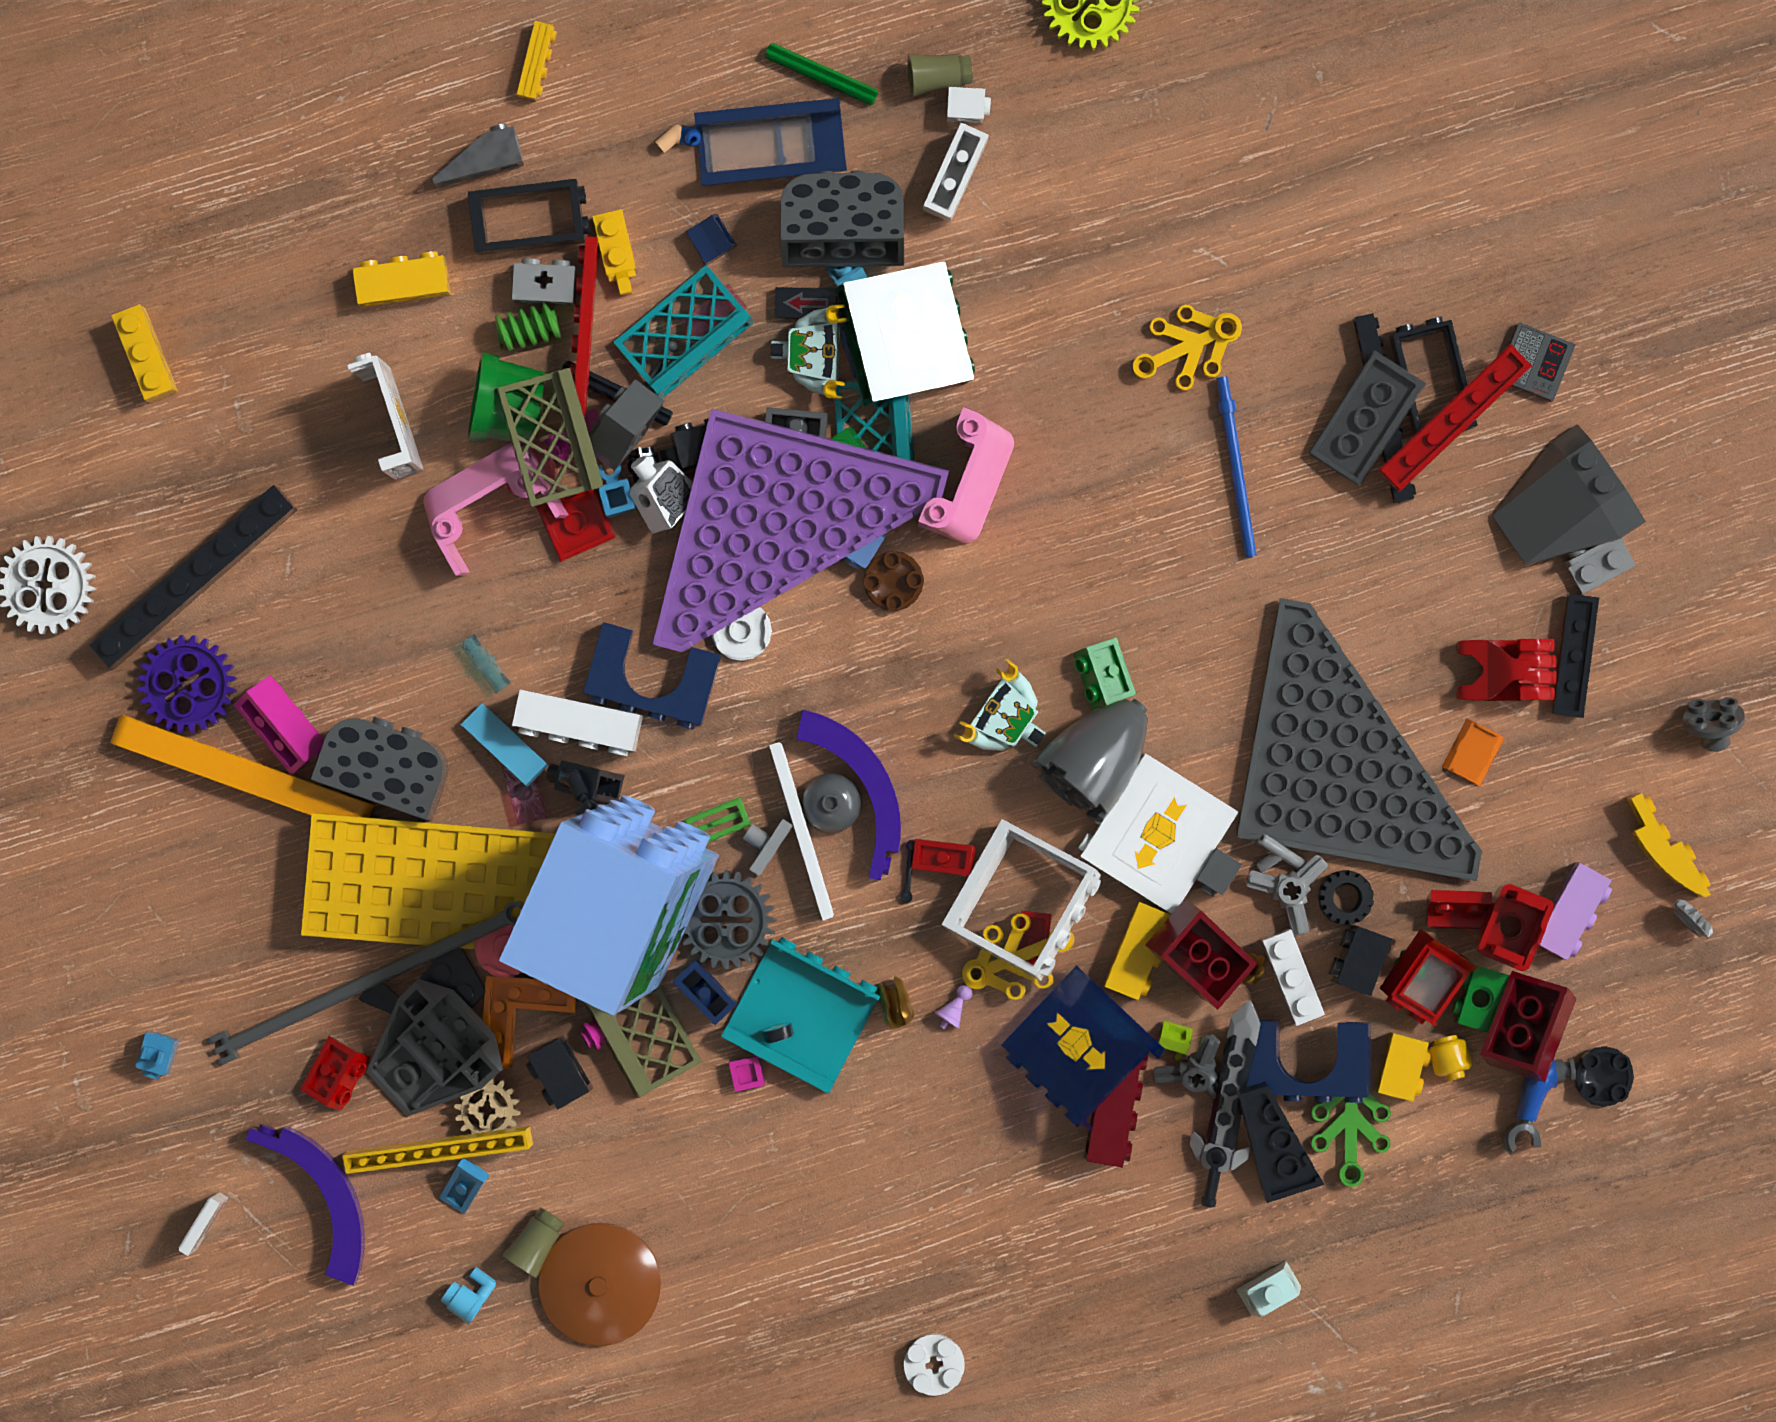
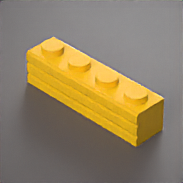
[517,21,557,101]

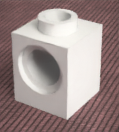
[947,87,991,124]

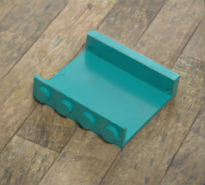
[721,937,880,1094]

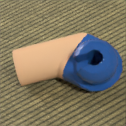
[655,124,701,153]

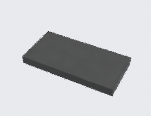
[1309,350,1426,486]

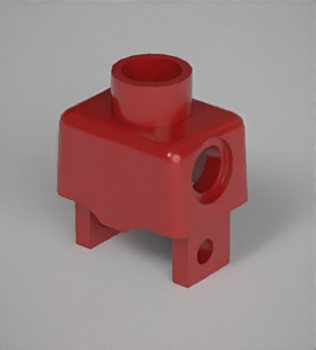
[1475,884,1554,971]

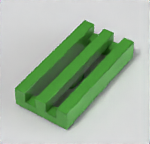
[684,797,752,842]

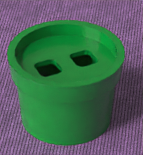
[467,351,545,443]

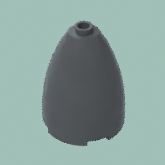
[1032,699,1148,822]

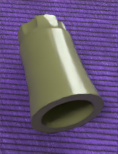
[907,54,973,97]
[502,1207,565,1278]

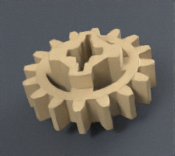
[454,1078,521,1134]

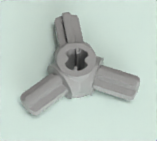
[1246,854,1328,935]

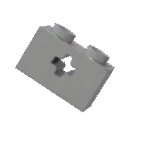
[512,258,577,306]

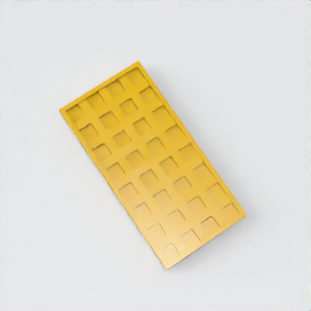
[301,813,556,949]

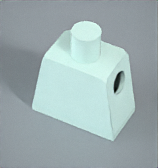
[1236,1260,1301,1317]

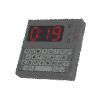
[1510,322,1576,402]

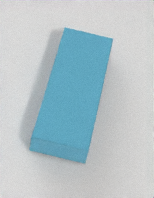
[461,703,548,787]

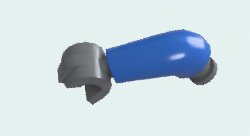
[1503,1058,1576,1155]

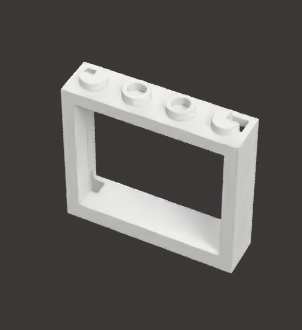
[942,819,1101,981]

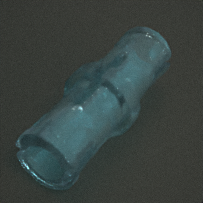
[459,634,511,694]

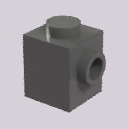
[1196,848,1242,897]

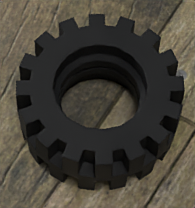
[1318,870,1374,925]

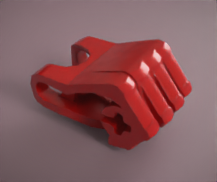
[1456,639,1557,701]

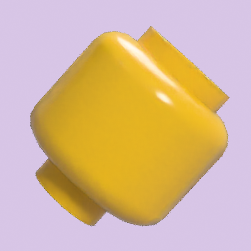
[1430,1035,1472,1082]

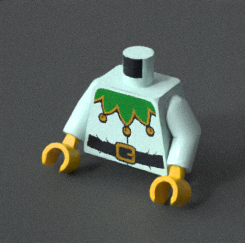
[771,304,847,400]
[954,659,1046,751]

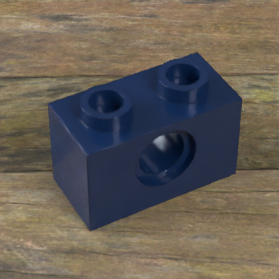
[673,959,738,1025]

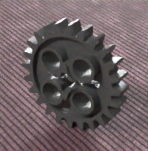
[683,870,777,969]

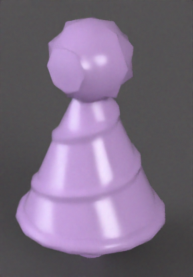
[934,985,973,1029]

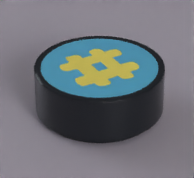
[762,1022,794,1043]

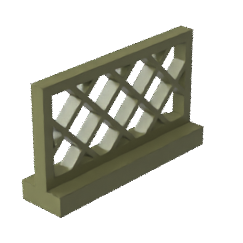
[496,368,603,507]
[582,986,702,1098]

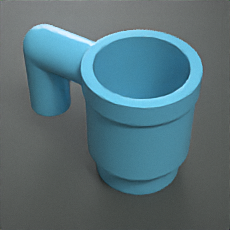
[440,1267,496,1325]

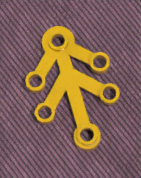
[1132,304,1242,391]
[962,914,1074,1000]

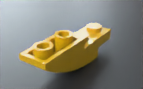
[1626,793,1711,897]

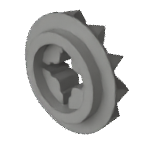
[1673,899,1713,939]

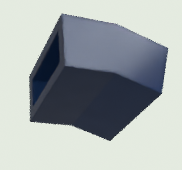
[686,214,737,265]

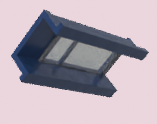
[694,98,847,186]

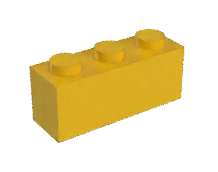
[353,252,451,308]
[111,304,178,403]
[1103,901,1170,1000]

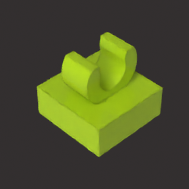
[1158,1020,1193,1060]

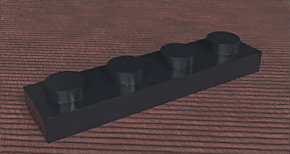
[1552,594,1599,718]

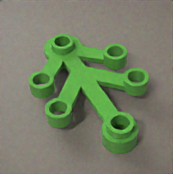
[1311,1093,1391,1187]

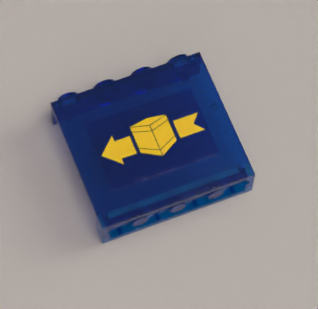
[1001,965,1166,1130]

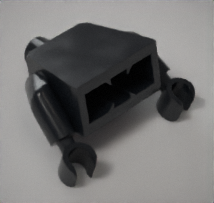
[546,760,625,816]

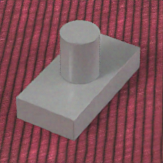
[743,819,793,876]

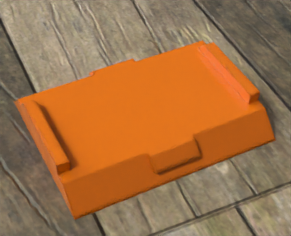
[1442,719,1505,786]

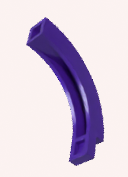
[797,710,901,880]
[246,1124,365,1286]

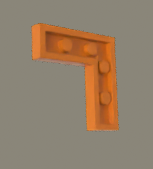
[483,975,576,1069]

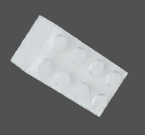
[512,690,643,756]

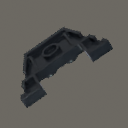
[358,948,485,1014]

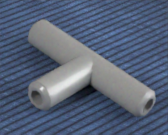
[1257,834,1306,872]

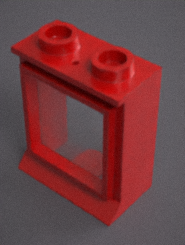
[1379,928,1478,1027]

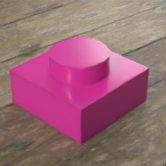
[729,1056,765,1092]

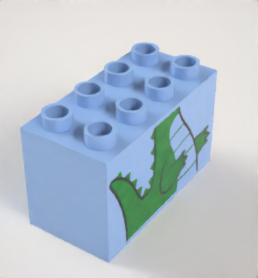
[499,795,719,1016]

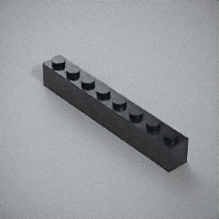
[89,485,298,669]

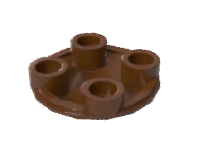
[863,551,924,611]

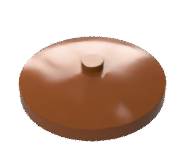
[539,1223,661,1346]

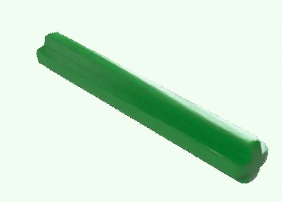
[765,43,878,105]

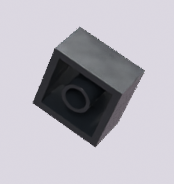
[1328,924,1392,996]
[526,1035,593,1110]

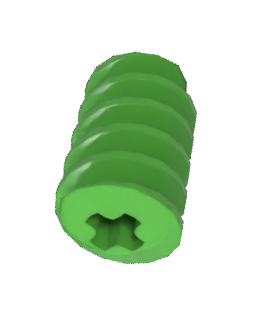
[495,303,561,351]

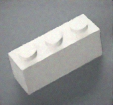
[923,123,989,223]
[1260,929,1325,1026]

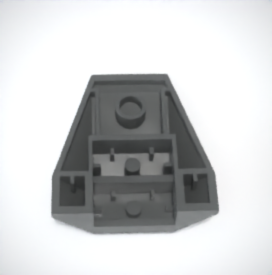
[1493,424,1646,566]
[366,979,503,1117]

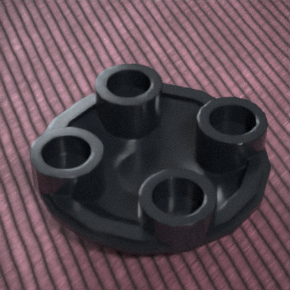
[1574,1046,1634,1107]

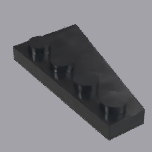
[1236,1082,1324,1203]

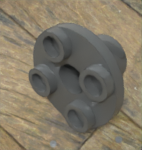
[1683,697,1745,752]

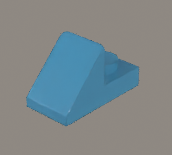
[439,1158,489,1214]

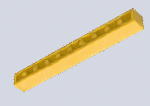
[343,1126,533,1174]

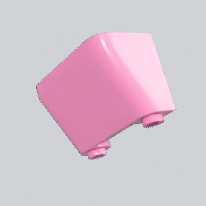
[918,407,1014,543]

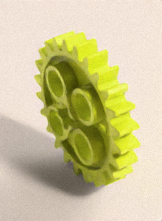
[1042,0,1140,51]

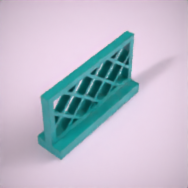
[614,265,754,399]
[834,381,915,461]

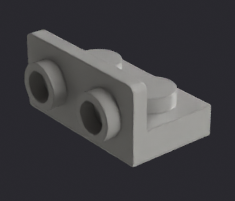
[1564,537,1636,595]

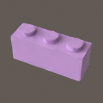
[1540,862,1612,960]

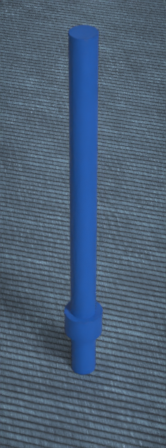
[1216,376,1257,558]

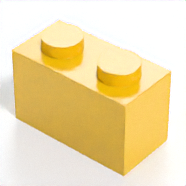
[1375,1032,1431,1102]

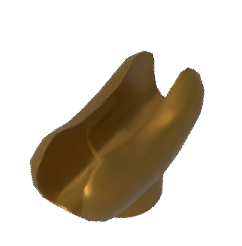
[878,976,915,1029]

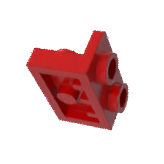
[1427,890,1492,930]
[300,1036,370,1110]

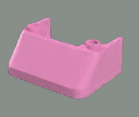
[423,442,569,576]

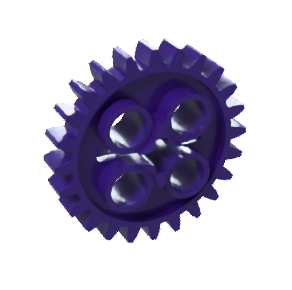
[137,635,237,733]

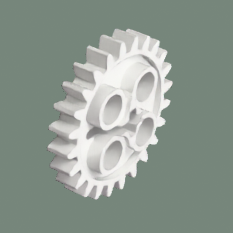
[0,536,97,635]

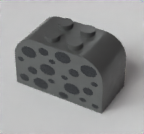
[781,170,904,267]
[311,717,449,820]

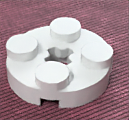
[904,1333,965,1396]

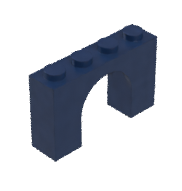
[583,622,721,730]
[1247,1020,1371,1103]

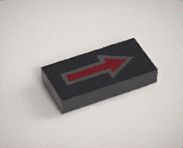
[775,287,836,319]

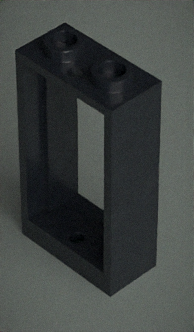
[468,179,590,255]
[1389,316,1478,436]

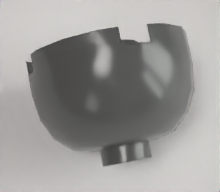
[801,773,862,833]

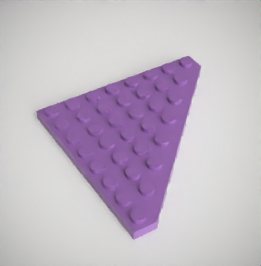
[653,408,949,652]

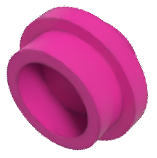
[580,1021,606,1050]

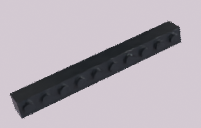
[1353,313,1416,504]

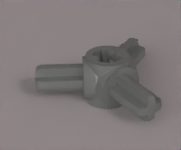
[1153,1034,1220,1100]

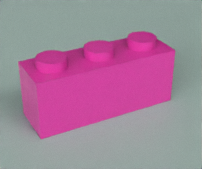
[234,675,324,775]

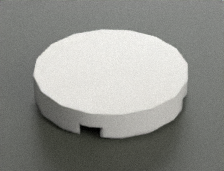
[712,607,772,661]

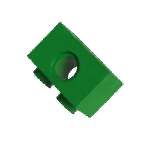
[1452,965,1510,1032]

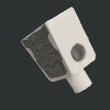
[630,456,693,534]

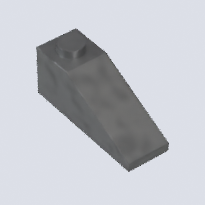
[432,123,525,188]

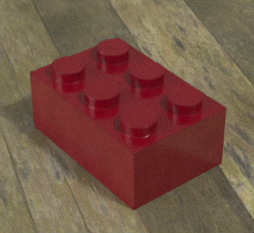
[1145,899,1257,1010]
[1480,971,1577,1083]

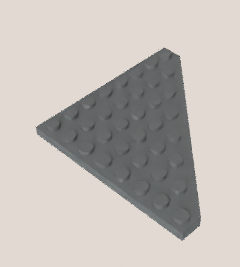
[1236,598,1482,881]

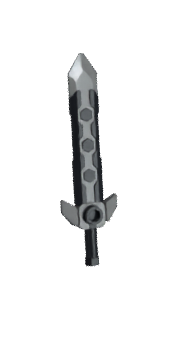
[1190,1001,1261,1208]

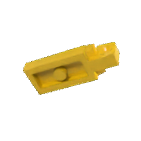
[592,209,636,296]

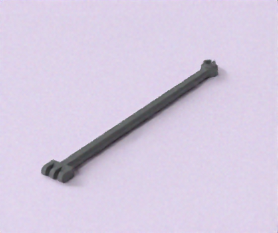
[207,901,525,1067]

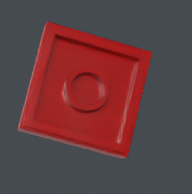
[536,489,616,562]

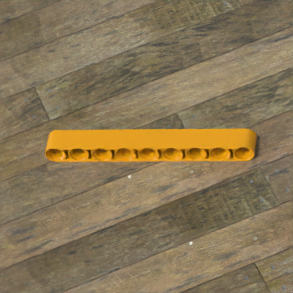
[110,714,374,818]

